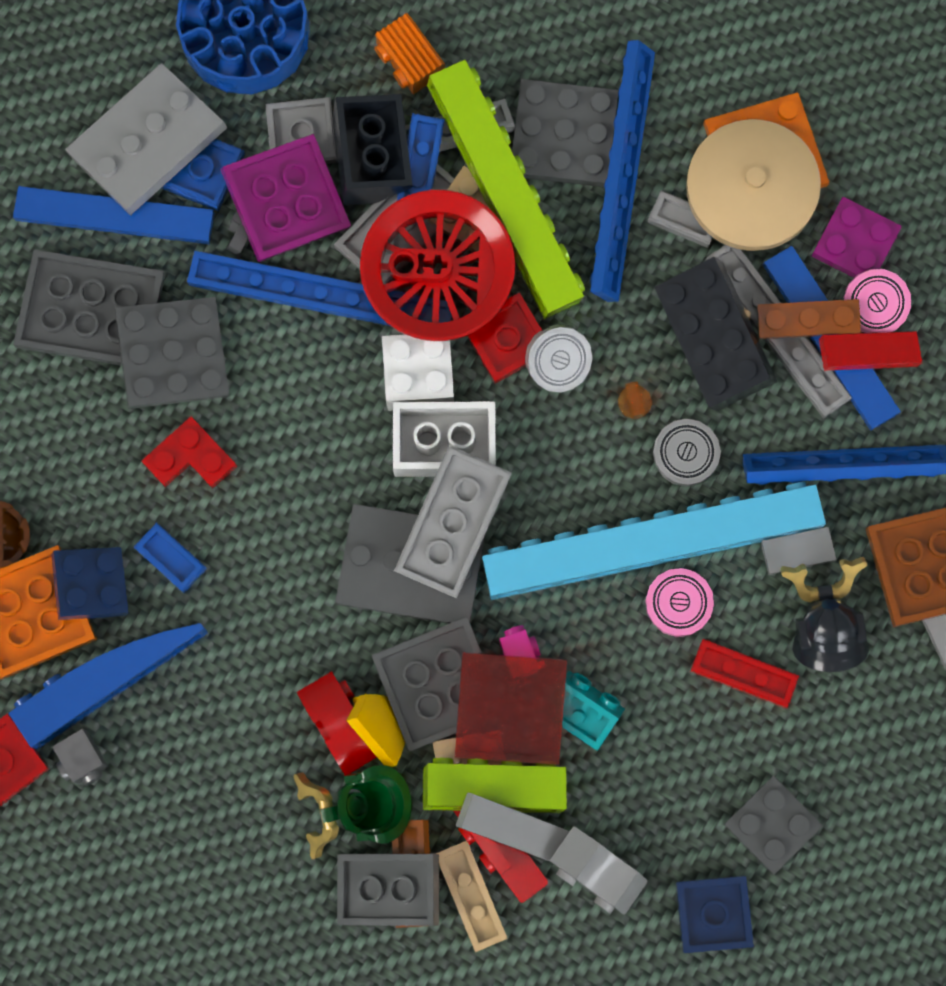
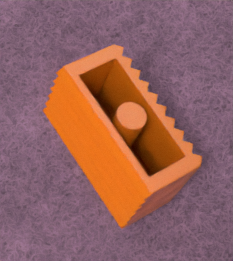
[374,13,445,94]

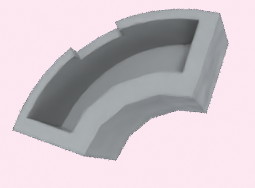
[550,826,648,916]

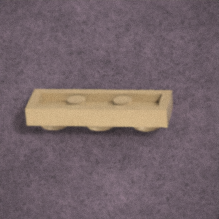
[436,841,508,952]

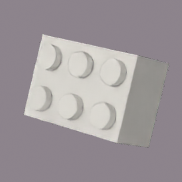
[393,402,496,477]

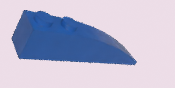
[8,623,208,750]

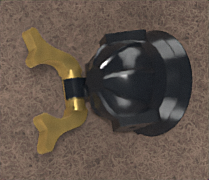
[780,557,869,672]

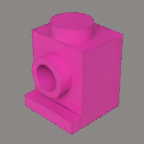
[499,625,546,681]

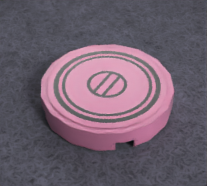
[844,269,911,333]
[645,568,714,637]

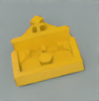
[346,694,405,767]

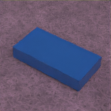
[134,522,207,593]

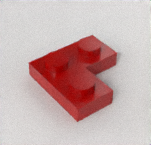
[141,416,237,489]

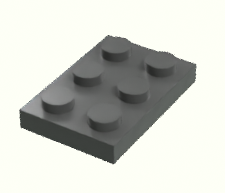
[337,854,439,926]

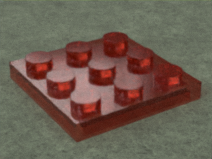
[454,652,567,765]

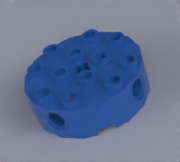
[176,0,310,95]

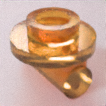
[618,382,652,419]

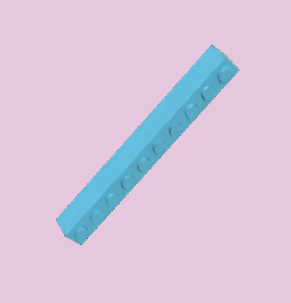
[482,482,826,600]

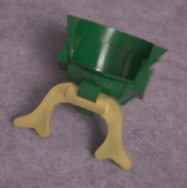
[294,765,412,859]

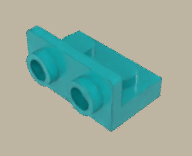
[540,671,625,751]

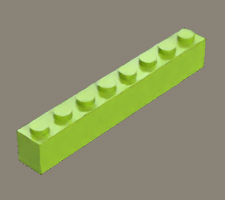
[427,60,585,320]

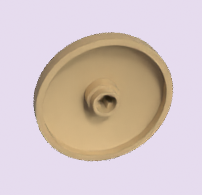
[686,119,821,251]

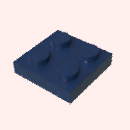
[51,547,128,620]
[676,876,754,953]

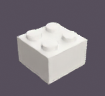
[382,335,454,411]

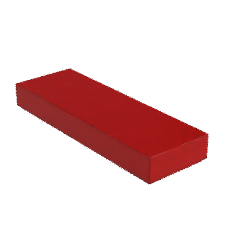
[819,331,922,371]
[690,639,799,709]

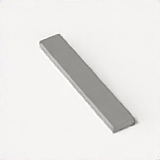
[705,245,852,419]

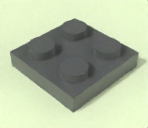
[723,776,823,875]

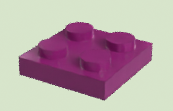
[811,196,902,278]

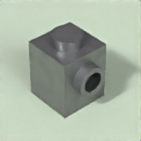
[52,729,109,786]

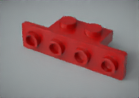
[453,811,548,903]

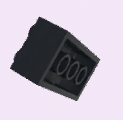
[654,257,778,411]

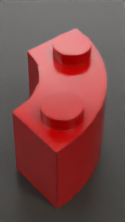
[296,671,377,776]

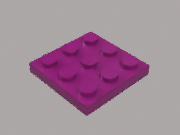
[220,134,351,262]

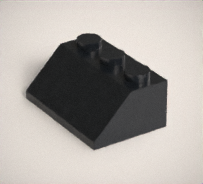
[332,94,413,205]

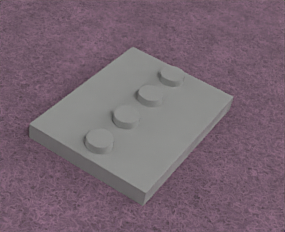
[65,63,227,216]

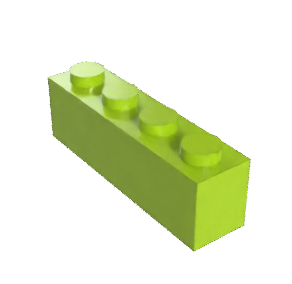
[423,758,567,814]

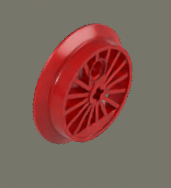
[360,190,515,341]

